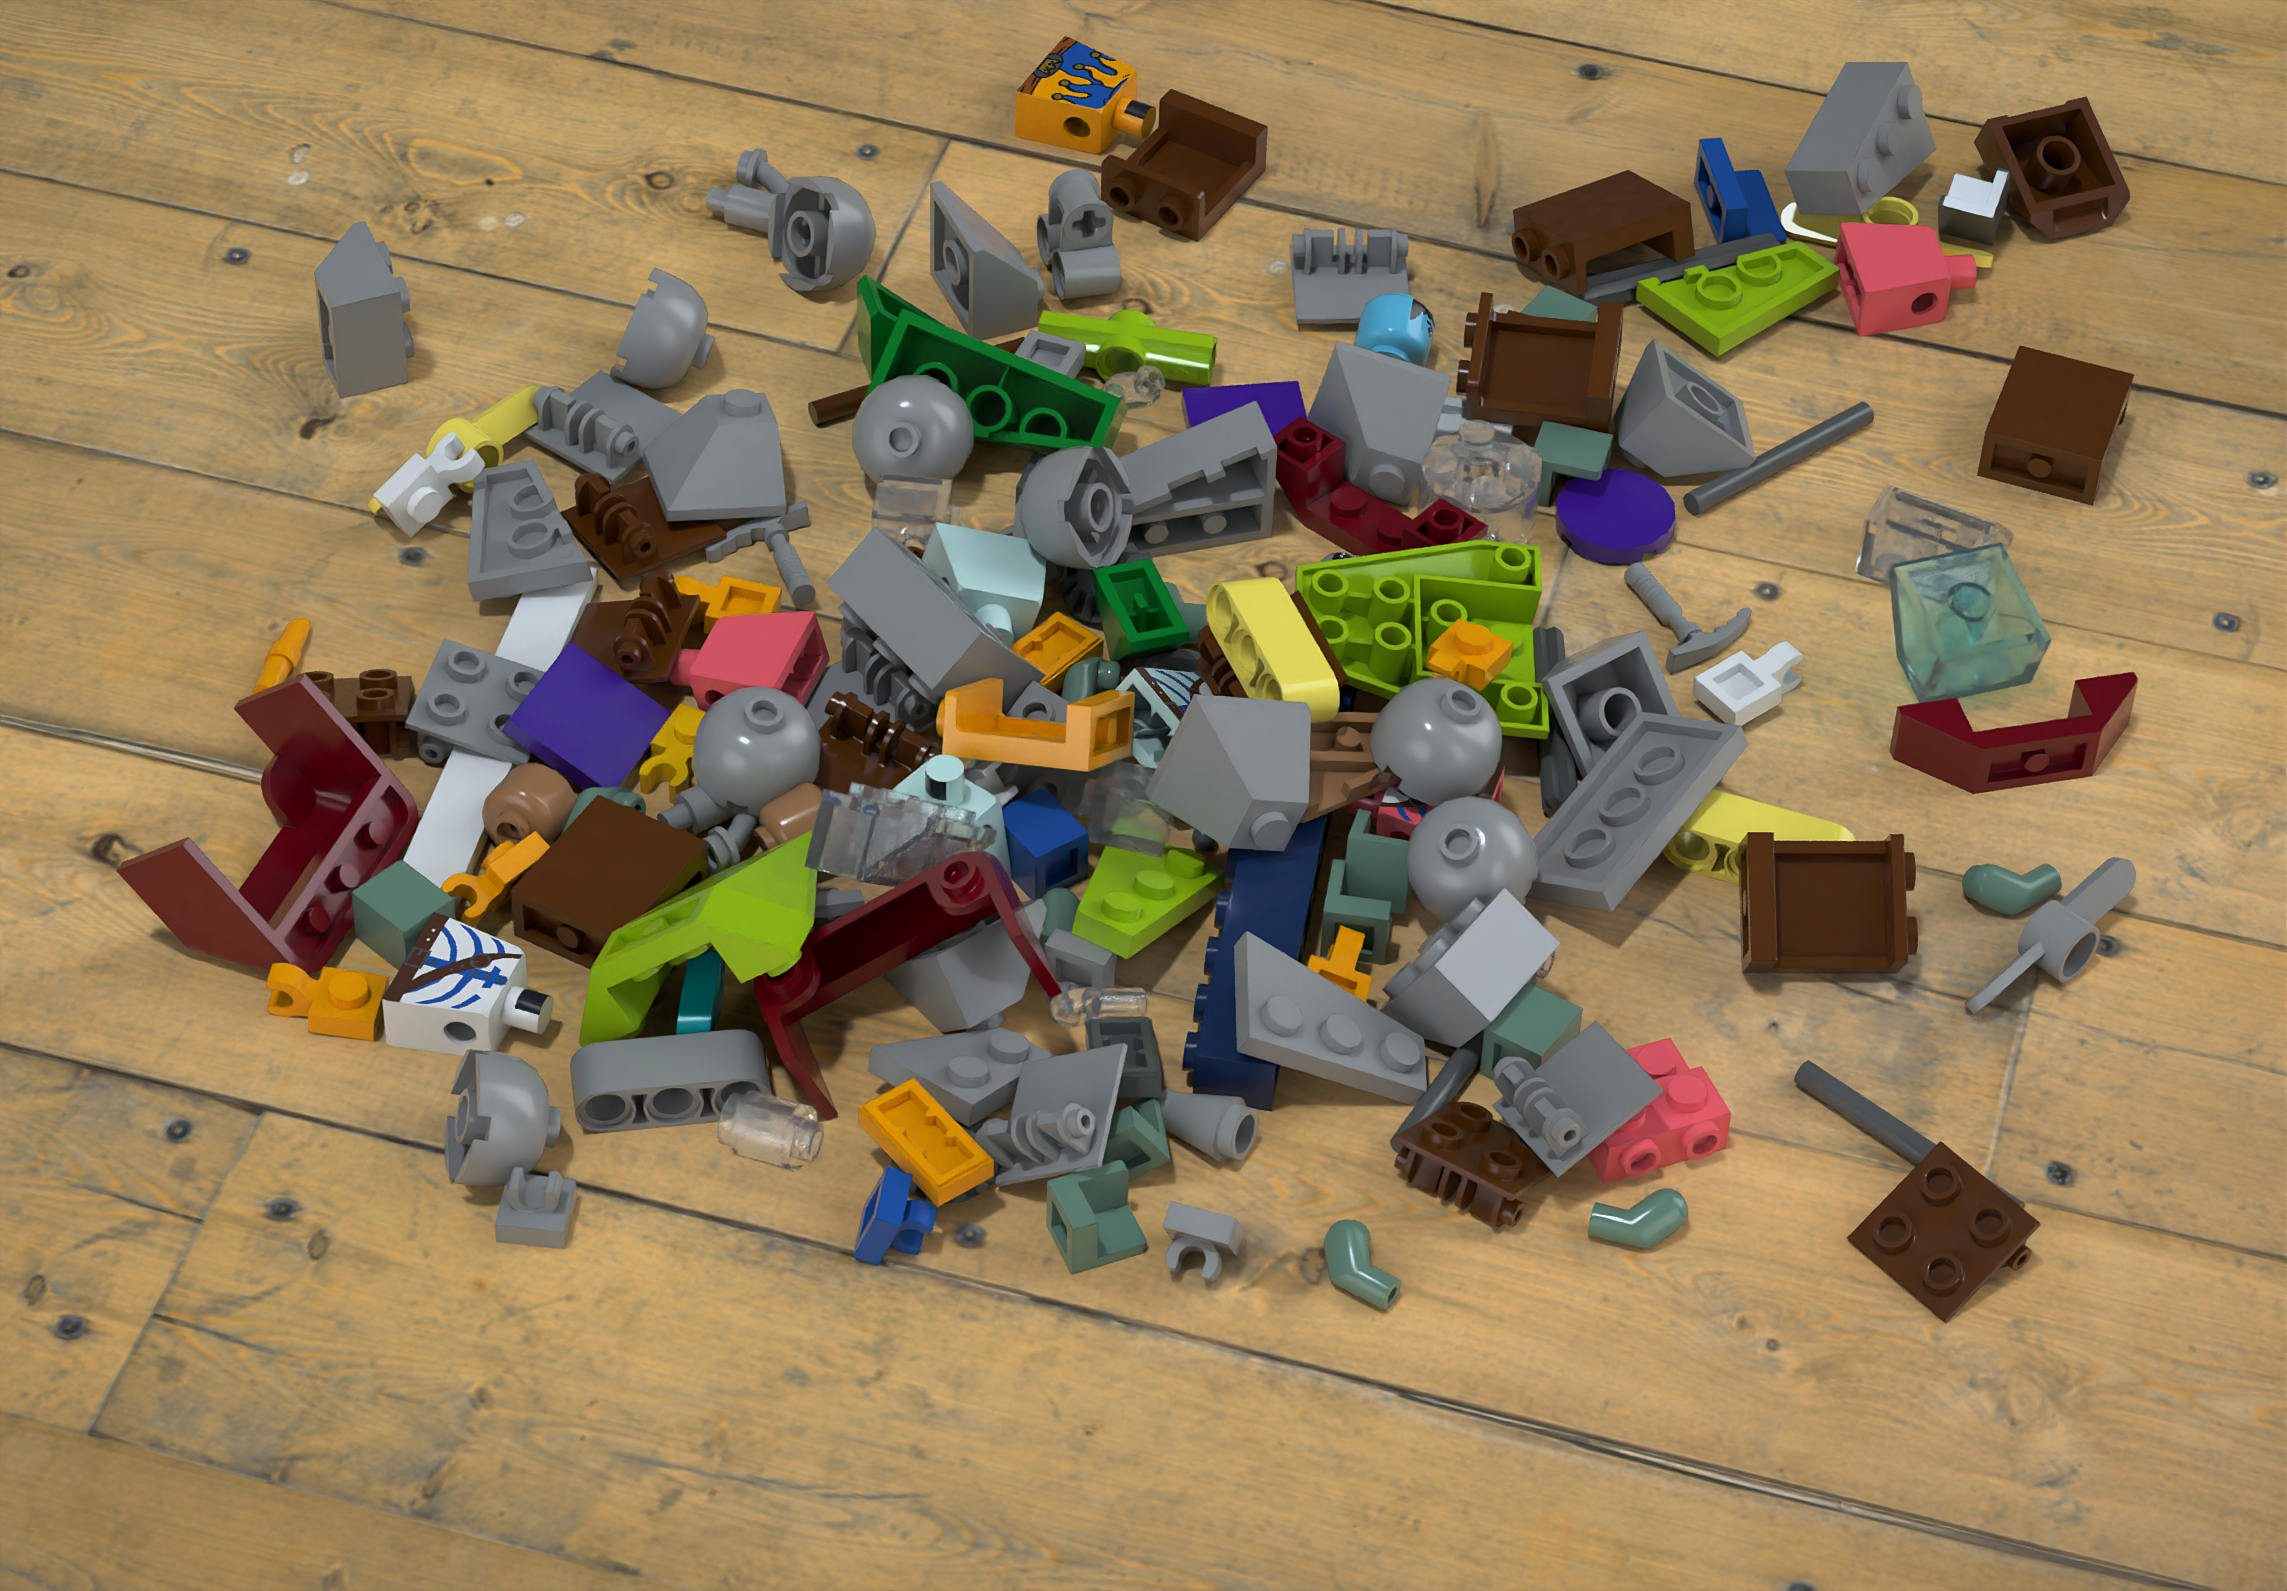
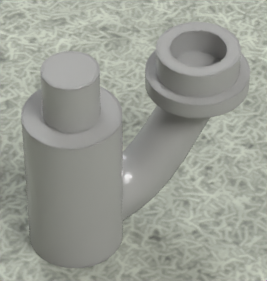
[706,148,791,233]
[657,784,759,874]

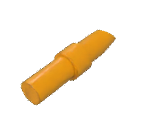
[252,618,311,695]

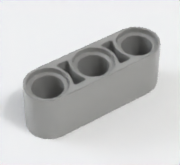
[570,1029,771,1133]

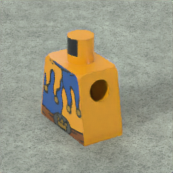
[1015,35,1156,154]

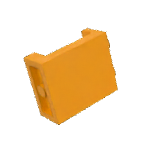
[936,678,1135,772]

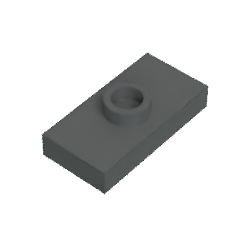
[1085,1017,1162,1098]

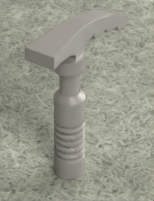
[705,500,816,605]
[1624,562,1752,674]

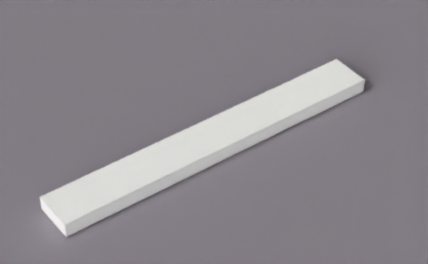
[403,567,598,913]

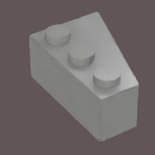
[1785,62,1936,216]
[1119,400,1277,558]
[826,526,1045,716]

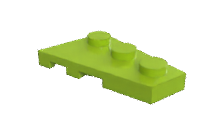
[1636,241,1841,357]
[1071,821,1225,959]

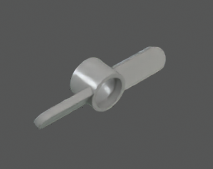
[1965,857,2136,1014]

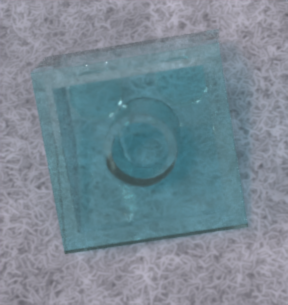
[1888,542,2052,703]

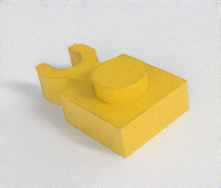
[640,703,706,804]

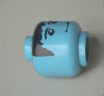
[1354,293,1435,367]

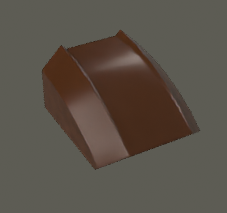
[1974,96,2130,240]

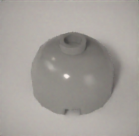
[768,176,876,291]
[610,267,715,390]
[852,375,974,495]
[1017,446,1132,570]
[1369,677,1503,806]
[691,686,821,816]
[1406,796,1539,923]
[445,1049,561,1186]

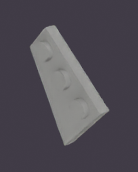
[467,460,594,602]
[1234,931,1427,1106]

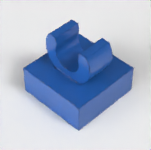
[852,1166,937,1266]

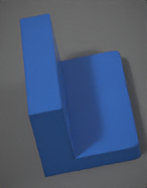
[1694,137,1787,245]

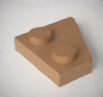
[1299,712,1402,823]

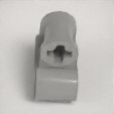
[1036,169,1121,300]

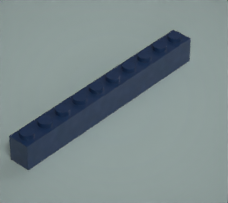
[1182,684,1358,1111]

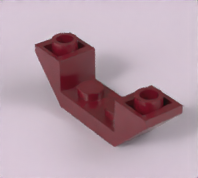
[1273,416,1488,556]
[1889,672,2138,794]

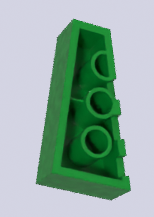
[864,308,1129,454]

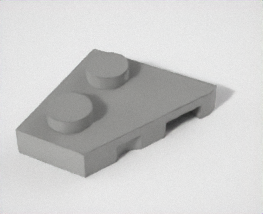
[868,1027,1054,1127]

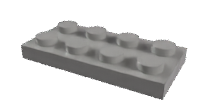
[1525,712,1749,912]

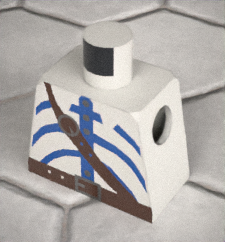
[382,912,553,1056]

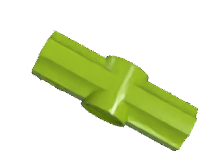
[1038,310,1218,387]

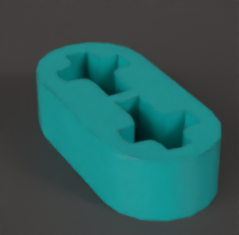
[676,950,725,1035]

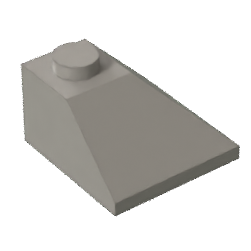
[930,181,1044,341]
[1614,339,1756,478]
[1307,340,1452,507]
[642,389,786,521]
[1541,630,1681,779]
[1145,694,1311,851]
[883,898,1047,1032]

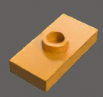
[1010,611,1104,693]
[858,1077,994,1207]

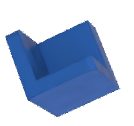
[1002,788,1089,900]

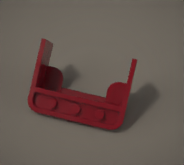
[116,674,418,975]
[753,851,1062,1121]

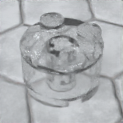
[1417,419,1542,545]

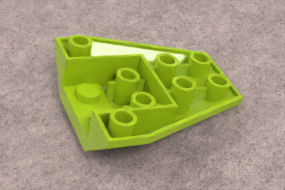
[1295,540,1549,740]
[578,830,819,1048]

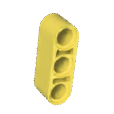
[1206,576,1340,724]
[1663,789,1857,885]

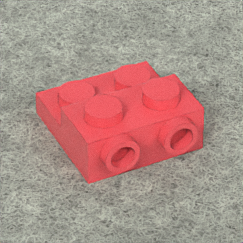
[1587,1038,1731,1184]

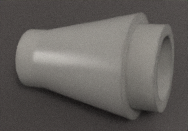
[1157,1089,1258,1162]

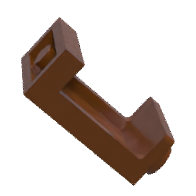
[1101,89,1268,242]
[1512,170,1695,295]
[1456,292,1624,434]
[1977,345,2134,506]
[511,795,709,970]
[1738,832,1918,974]

